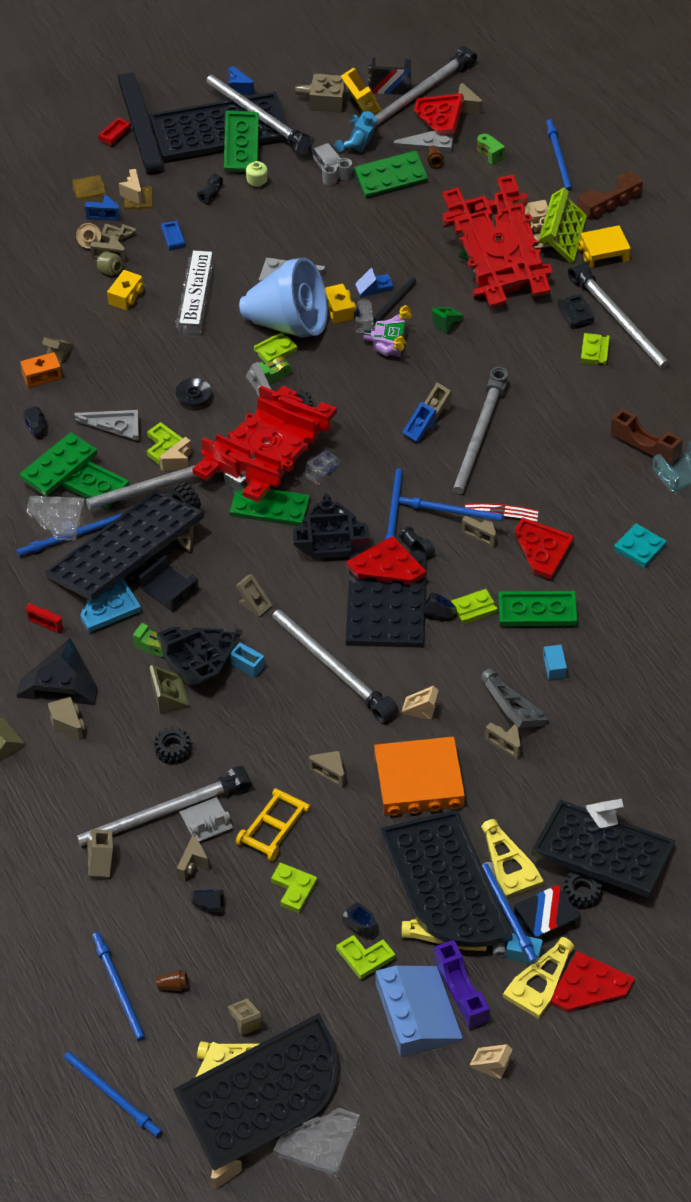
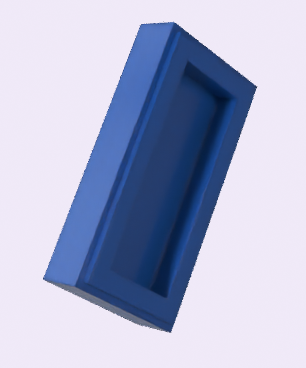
[161,221,185,251]

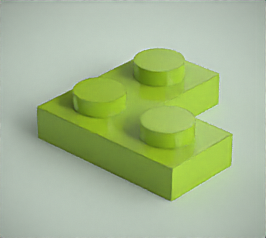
[147,422,183,465]
[271,863,317,914]
[336,935,395,980]

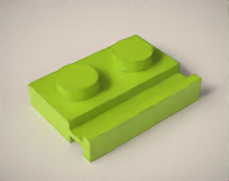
[254,332,297,363]
[581,333,610,366]
[451,589,498,625]

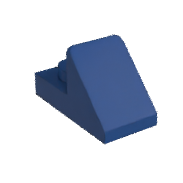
[228,66,254,95]
[85,194,120,221]
[355,268,393,297]
[403,401,437,442]

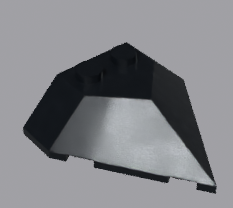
[293,493,370,559]
[157,627,243,685]
[16,638,98,705]

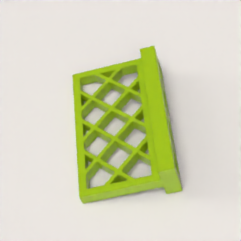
[539,187,587,263]

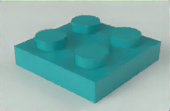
[614,524,667,569]

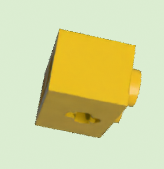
[107,270,144,311]
[325,284,356,324]

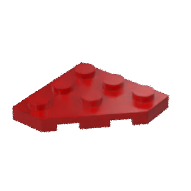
[414,93,464,135]
[514,517,574,580]
[347,536,426,585]
[550,951,635,1013]

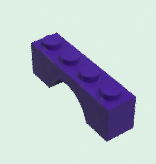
[434,940,490,1029]

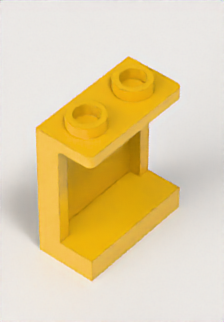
[341,68,382,115]
[578,226,631,268]

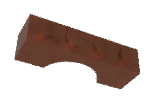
[577,170,643,220]
[611,409,683,465]

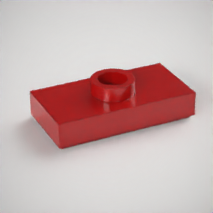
[98,118,131,146]
[26,603,64,633]

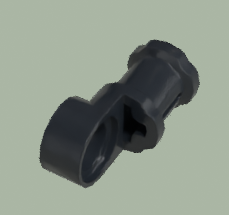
[197,174,223,204]
[399,526,435,558]

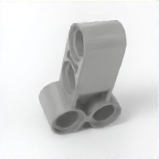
[312,143,352,186]

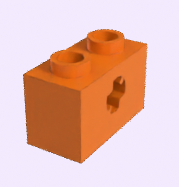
[20,352,62,388]

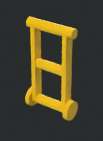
[236,788,311,861]

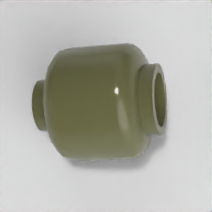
[97,252,123,276]

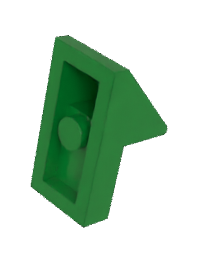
[432,307,464,334]

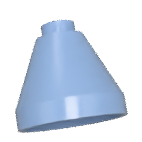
[239,257,328,338]

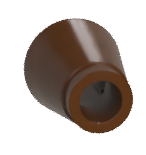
[428,145,444,168]
[156,970,189,991]

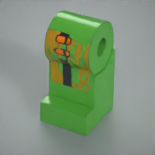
[477,134,505,165]
[259,356,292,384]
[133,623,164,657]

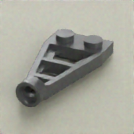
[481,668,549,728]

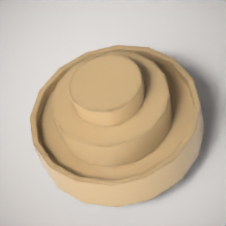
[76,223,101,249]

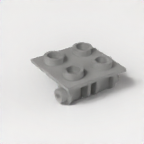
[179,797,233,842]

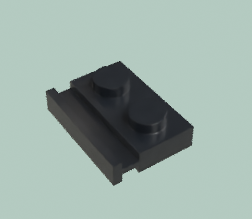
[558,294,595,328]

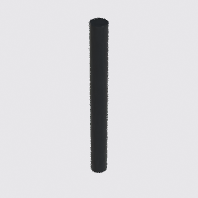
[372,277,417,323]

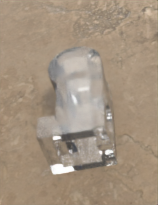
[355,299,373,333]
[305,451,340,485]

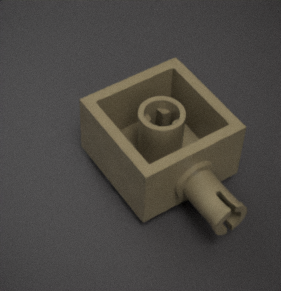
[295,74,346,112]

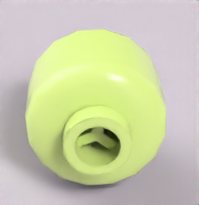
[246,161,268,187]

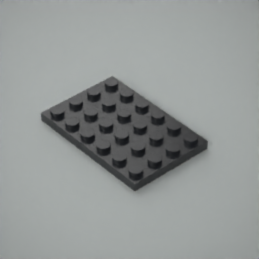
[346,552,426,648]
[531,800,676,898]

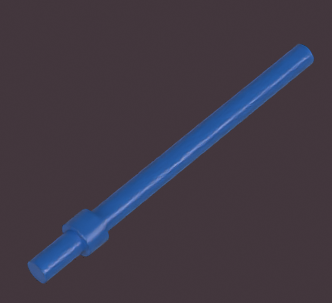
[546,119,572,191]
[384,469,403,540]
[399,497,504,522]
[17,513,122,557]
[482,864,538,964]
[92,932,145,1041]
[64,1051,162,1137]

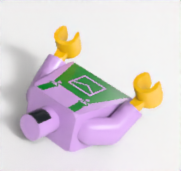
[364,305,411,357]

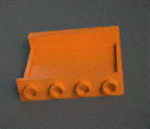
[374,737,465,816]

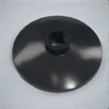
[175,378,211,406]

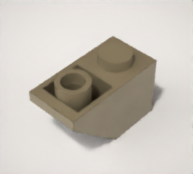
[47,697,85,740]
[87,829,113,879]

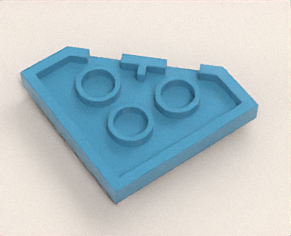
[80,579,141,632]

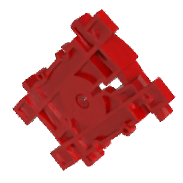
[442,175,552,308]
[192,385,337,503]

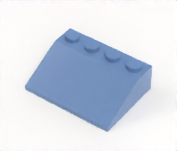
[376,966,463,1057]

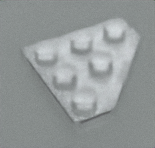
[27,496,85,540]
[274,1108,360,1176]

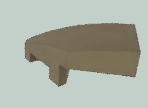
[101,223,136,242]
[175,525,195,552]

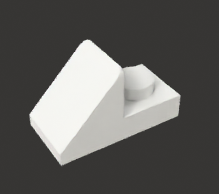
[586,799,623,828]

